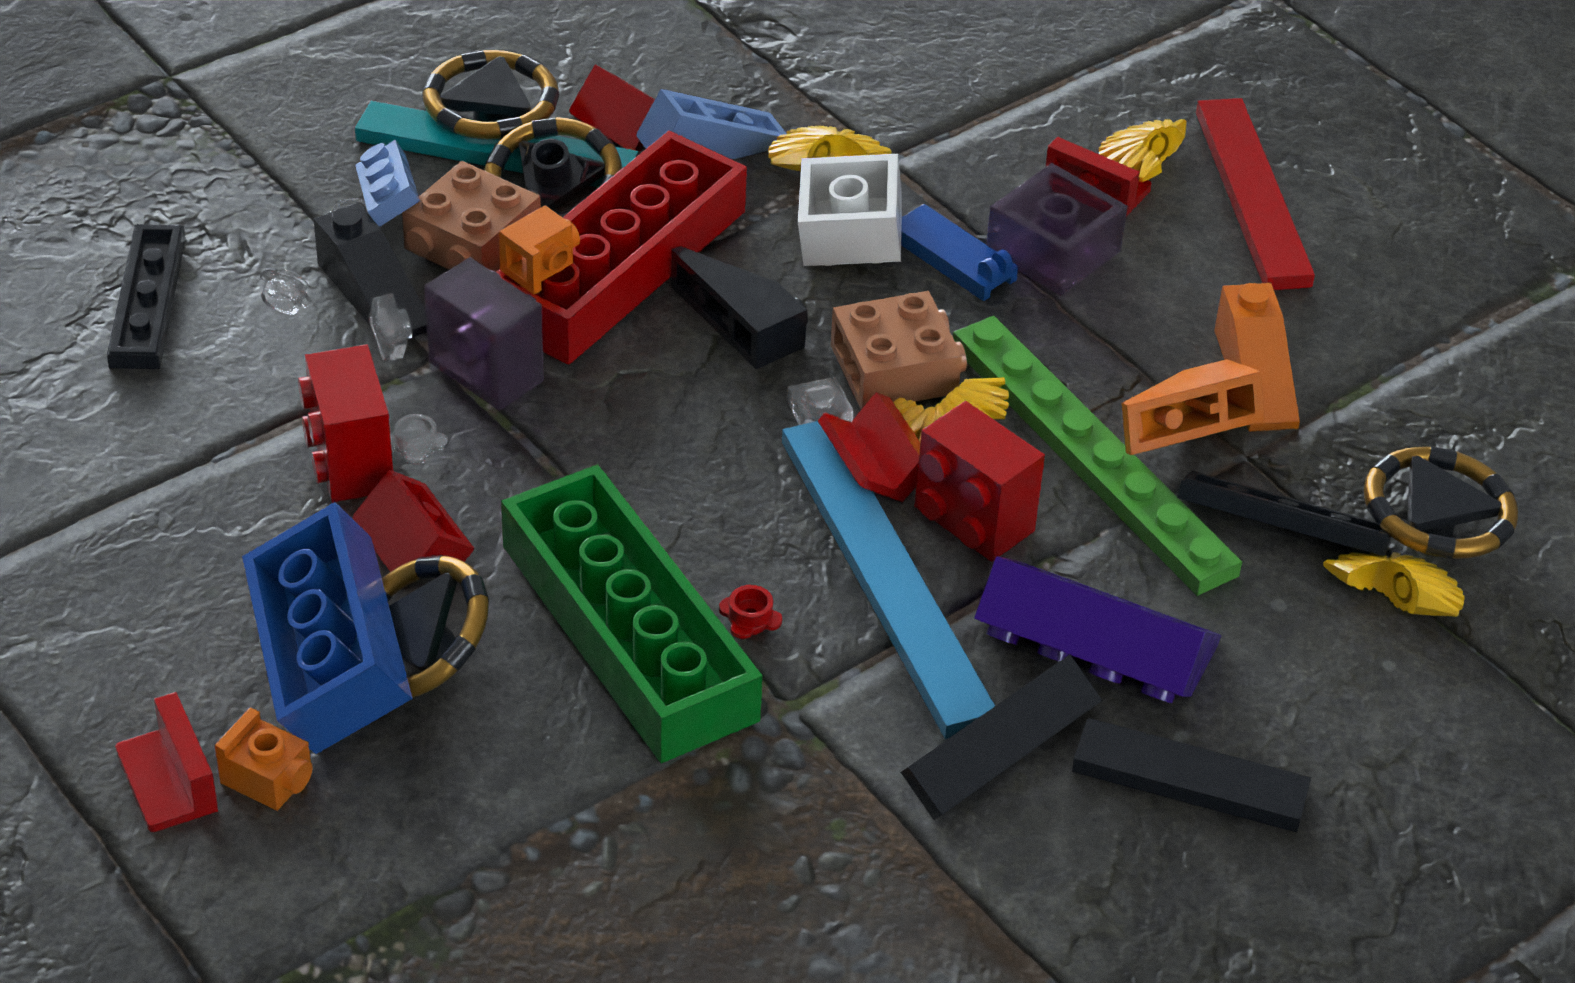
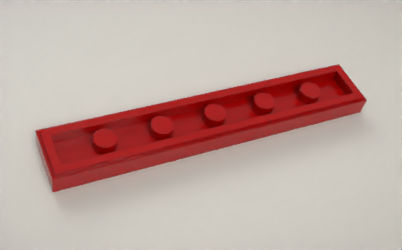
[1196,98,1315,290]

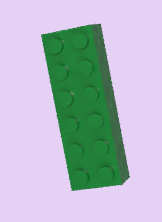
[501,464,763,764]

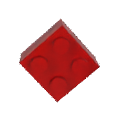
[298,344,393,503]
[914,400,1045,562]

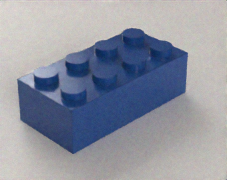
[242,502,413,754]

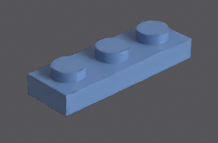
[355,140,420,227]

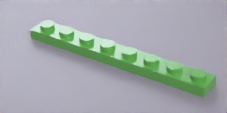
[953,316,1242,596]

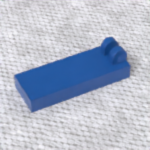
[901,204,1018,301]

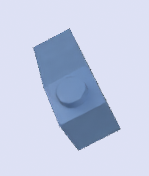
[636,89,787,160]

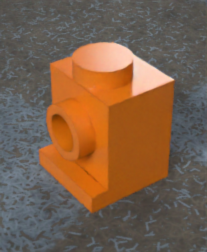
[499,205,580,295]
[215,707,313,811]

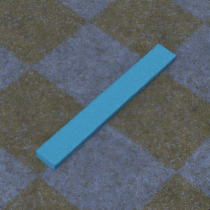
[782,421,995,739]

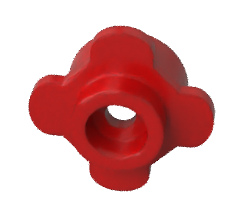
[719,585,782,639]

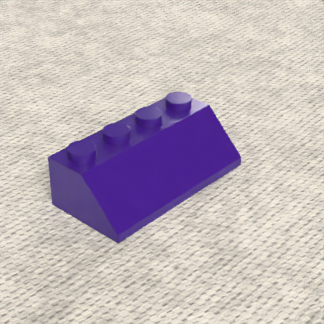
[974,556,1222,703]

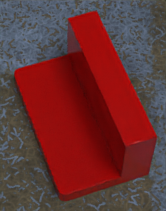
[569,64,655,153]
[1043,137,1152,218]
[818,392,920,502]
[352,469,475,572]
[115,692,218,832]

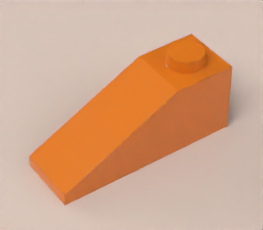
[1214,283,1300,432]
[1122,359,1265,455]

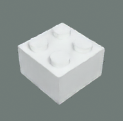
[798,154,902,266]

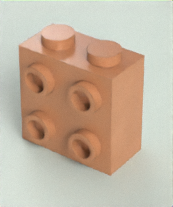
[402,161,541,285]
[831,291,967,409]

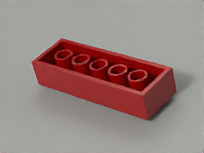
[488,130,747,365]

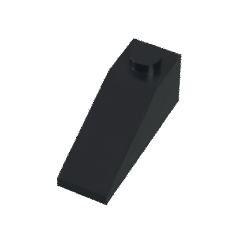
[313,202,433,347]
[671,246,808,369]

